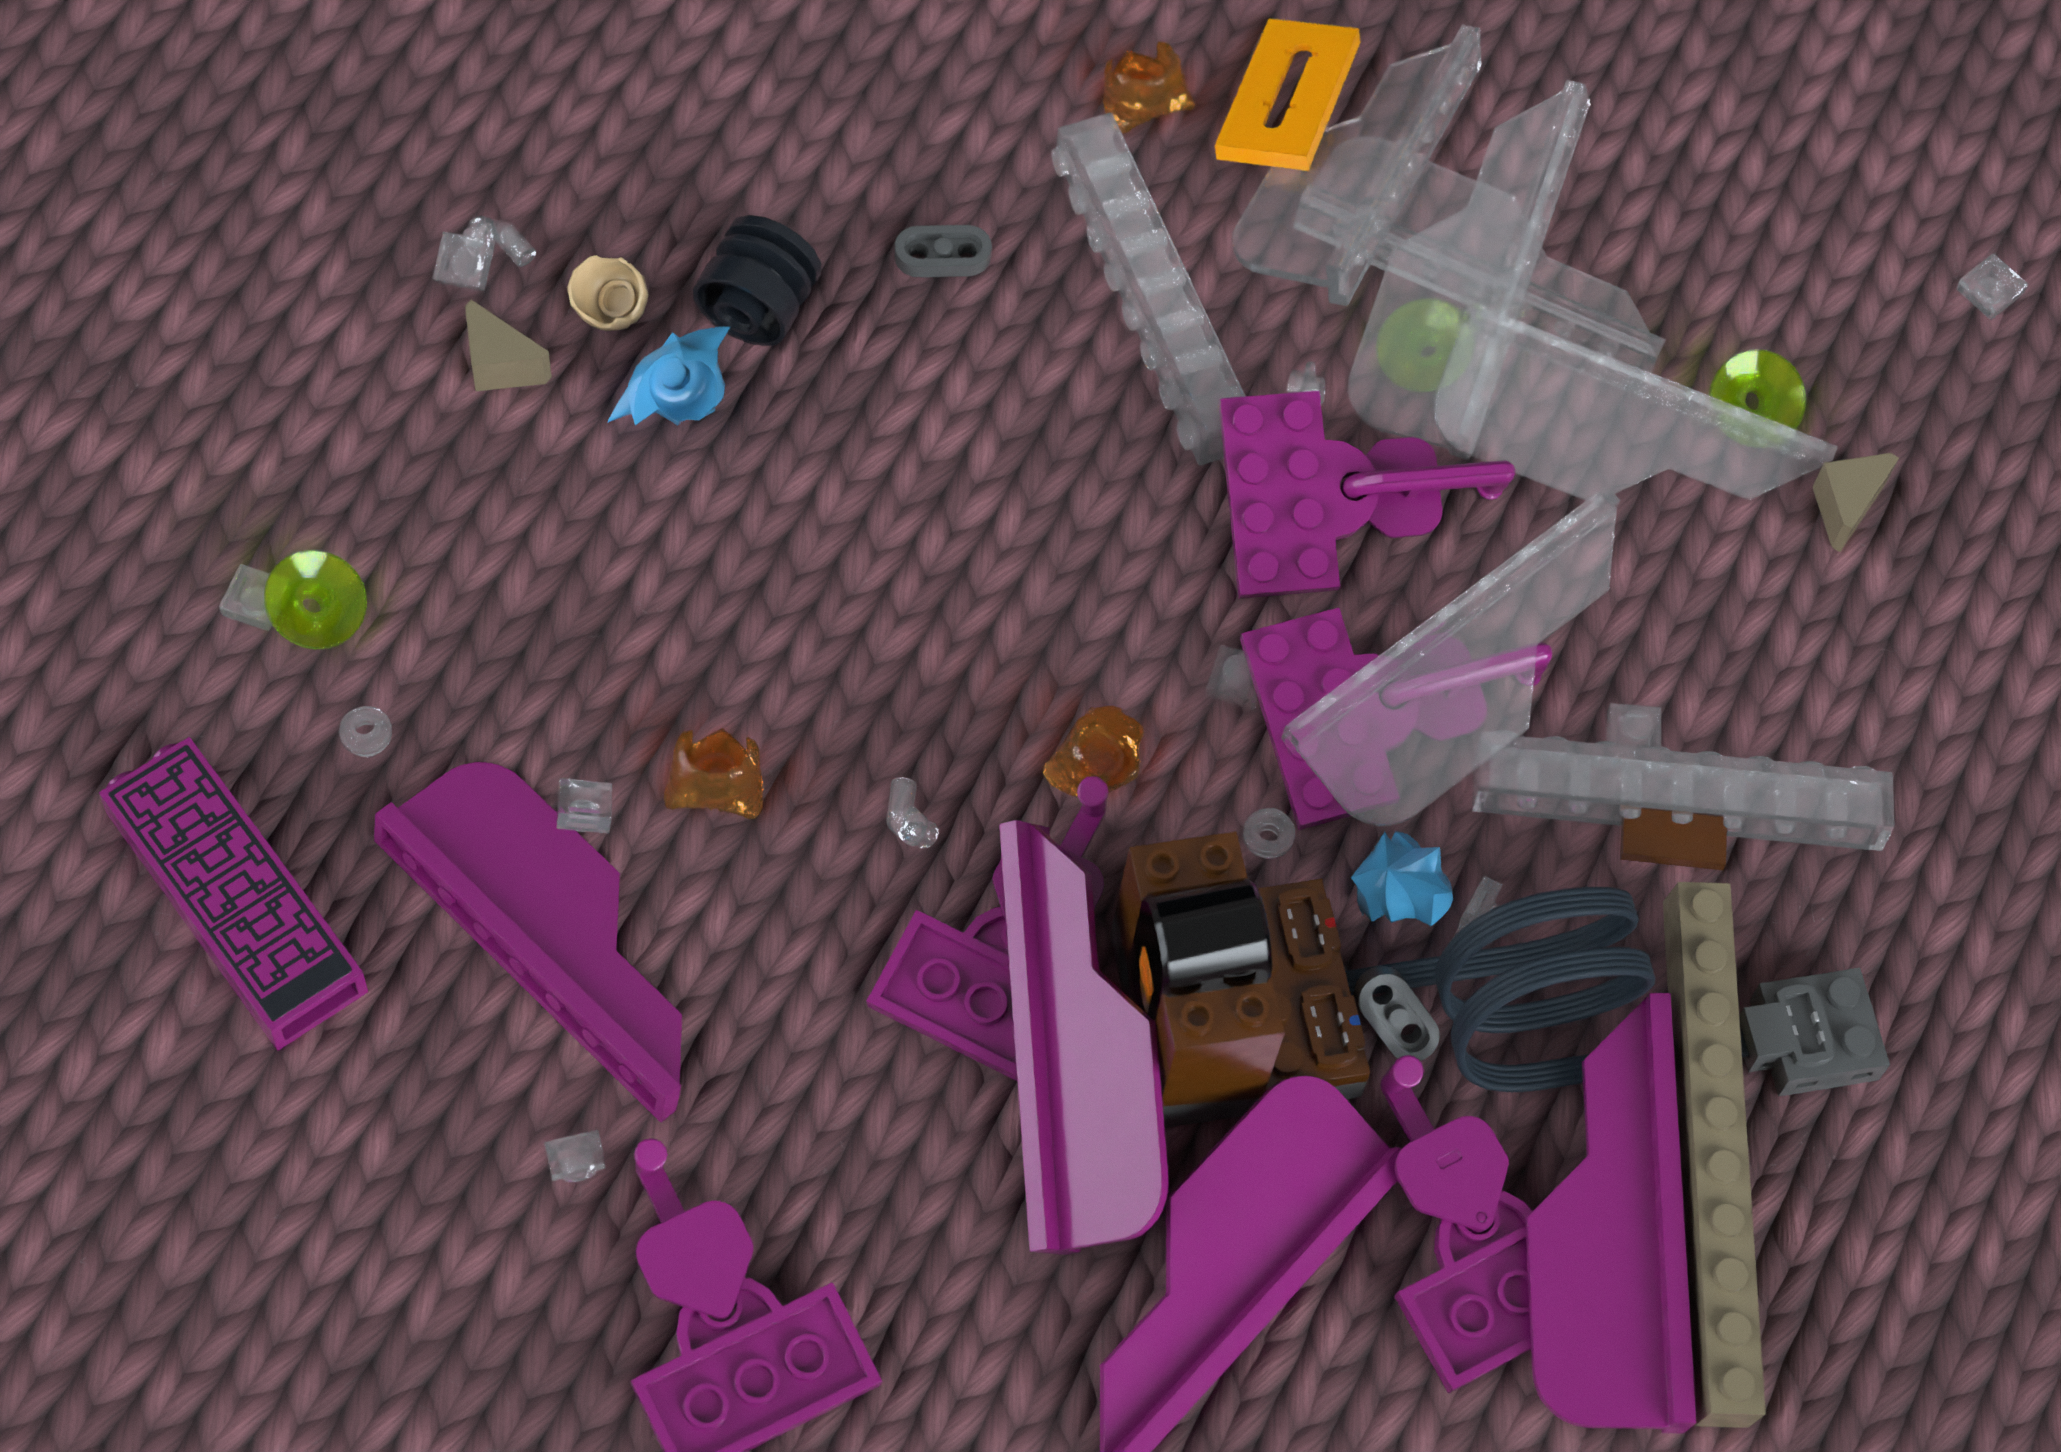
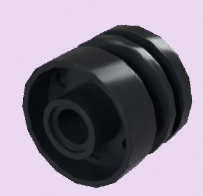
[693,215,821,347]

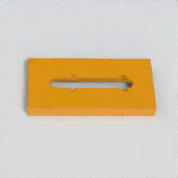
[1215,18,1360,171]

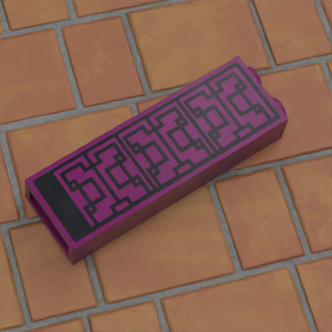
[98,736,368,1051]

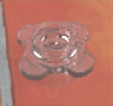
[1287,361,1325,405]

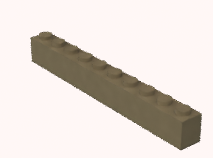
[1663,882,1766,1428]

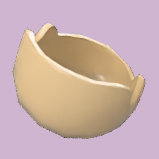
[567,255,649,331]

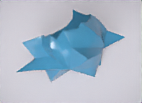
[607,327,730,425]
[1351,831,1453,926]

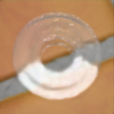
[339,706,392,757]
[1243,808,1295,859]

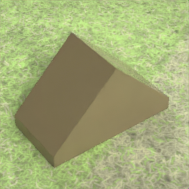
[465,300,552,392]
[1813,453,1899,552]

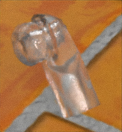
[463,215,536,267]
[886,777,938,848]

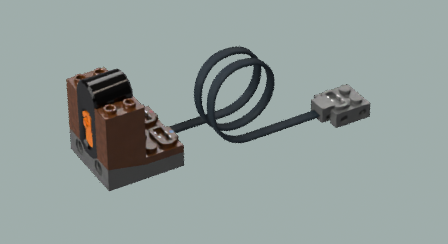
[1110,831,1890,1128]

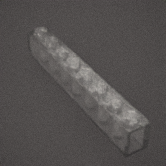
[1051,112,1245,466]
[1472,731,1895,851]

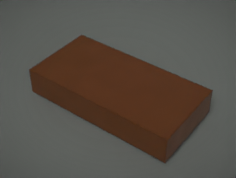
[1620,806,1727,871]

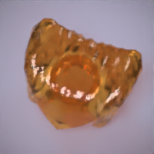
[1103,42,1195,134]
[1043,706,1145,797]
[663,728,764,819]

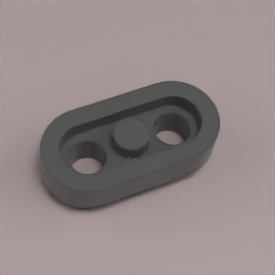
[894,225,992,277]
[1354,966,1440,1061]

